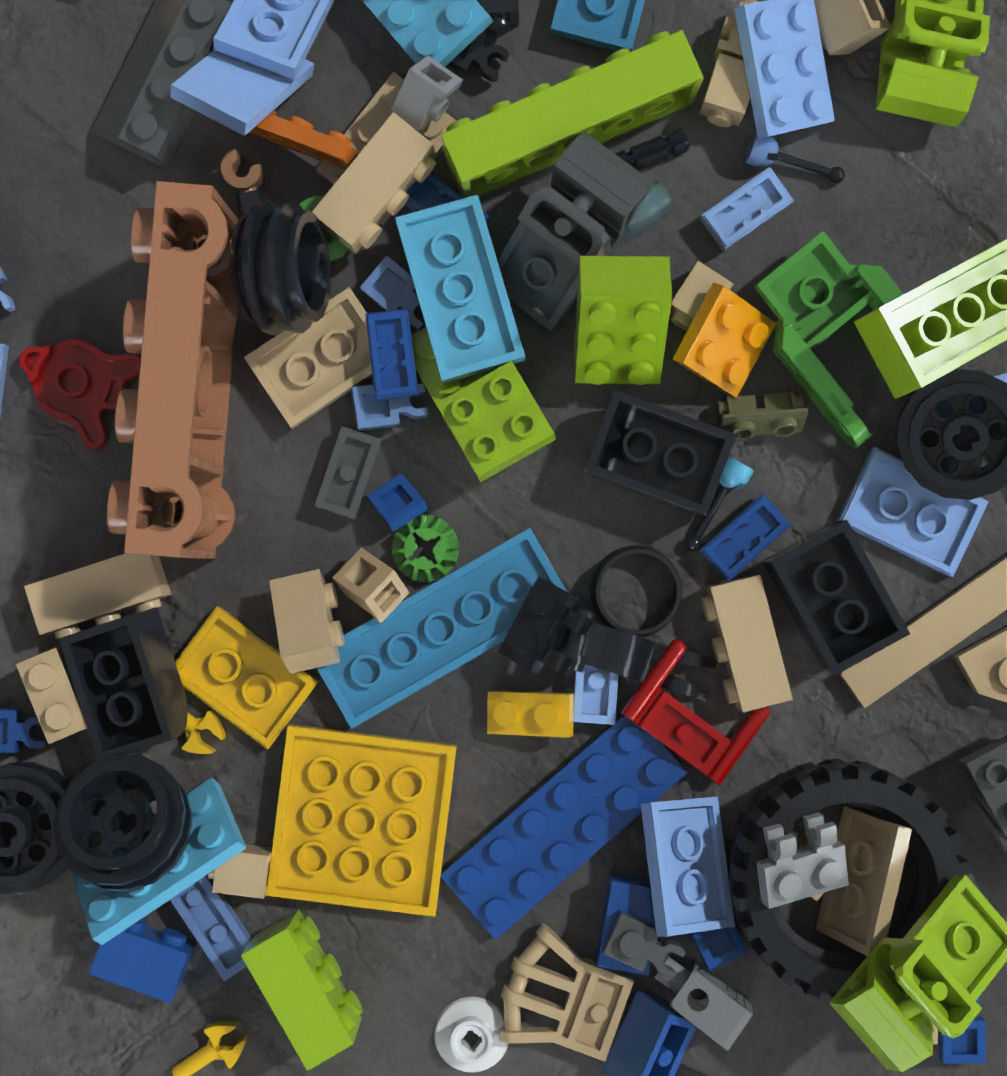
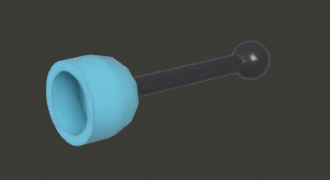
[685,456,754,552]

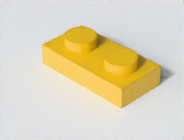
[487,690,574,738]

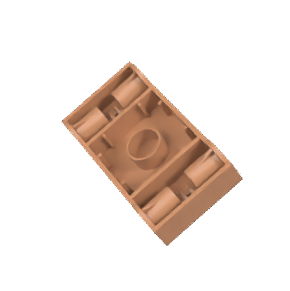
[107,181,238,559]

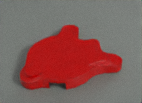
[19,338,141,450]

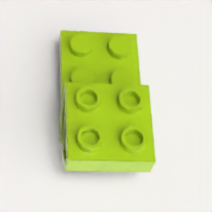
[876,0,990,128]
[412,327,556,482]
[829,875,1007,1073]

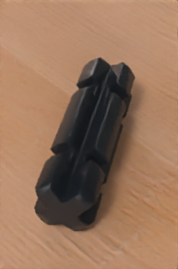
[614,128,690,171]

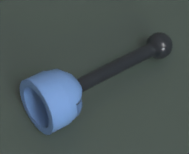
[744,130,845,184]

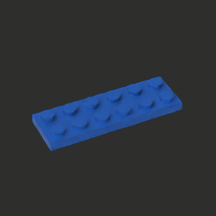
[441,714,687,940]

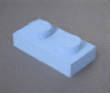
[573,665,618,725]

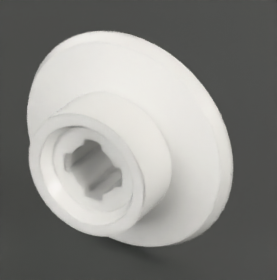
[434,997,509,1073]

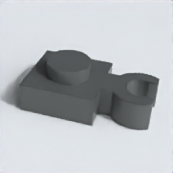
[602,910,686,978]

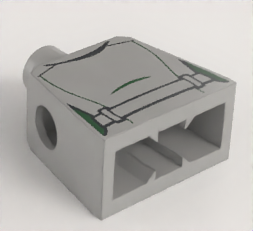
[654,956,753,1051]

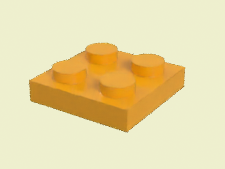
[673,283,776,398]

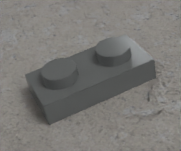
[314,426,383,520]

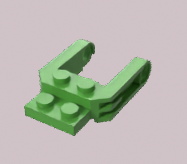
[753,231,904,449]

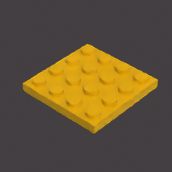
[266,724,457,917]

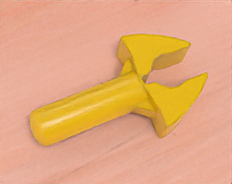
[181,710,226,754]
[172,1020,248,1076]

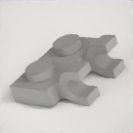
[756,812,849,909]

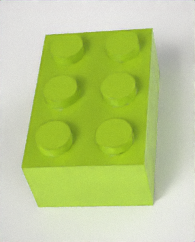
[574,256,672,385]
[241,909,363,1071]

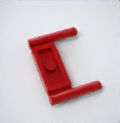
[621,639,770,786]

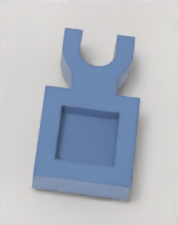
[360,255,424,331]
[351,384,428,431]

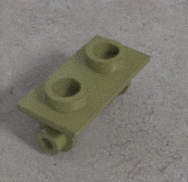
[717,391,808,440]

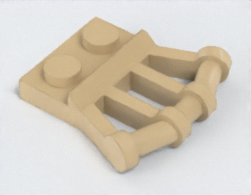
[500,923,634,1062]

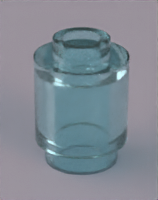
[624,180,672,238]

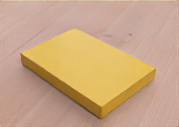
[175,606,320,750]

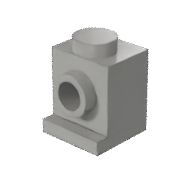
[390,56,463,132]

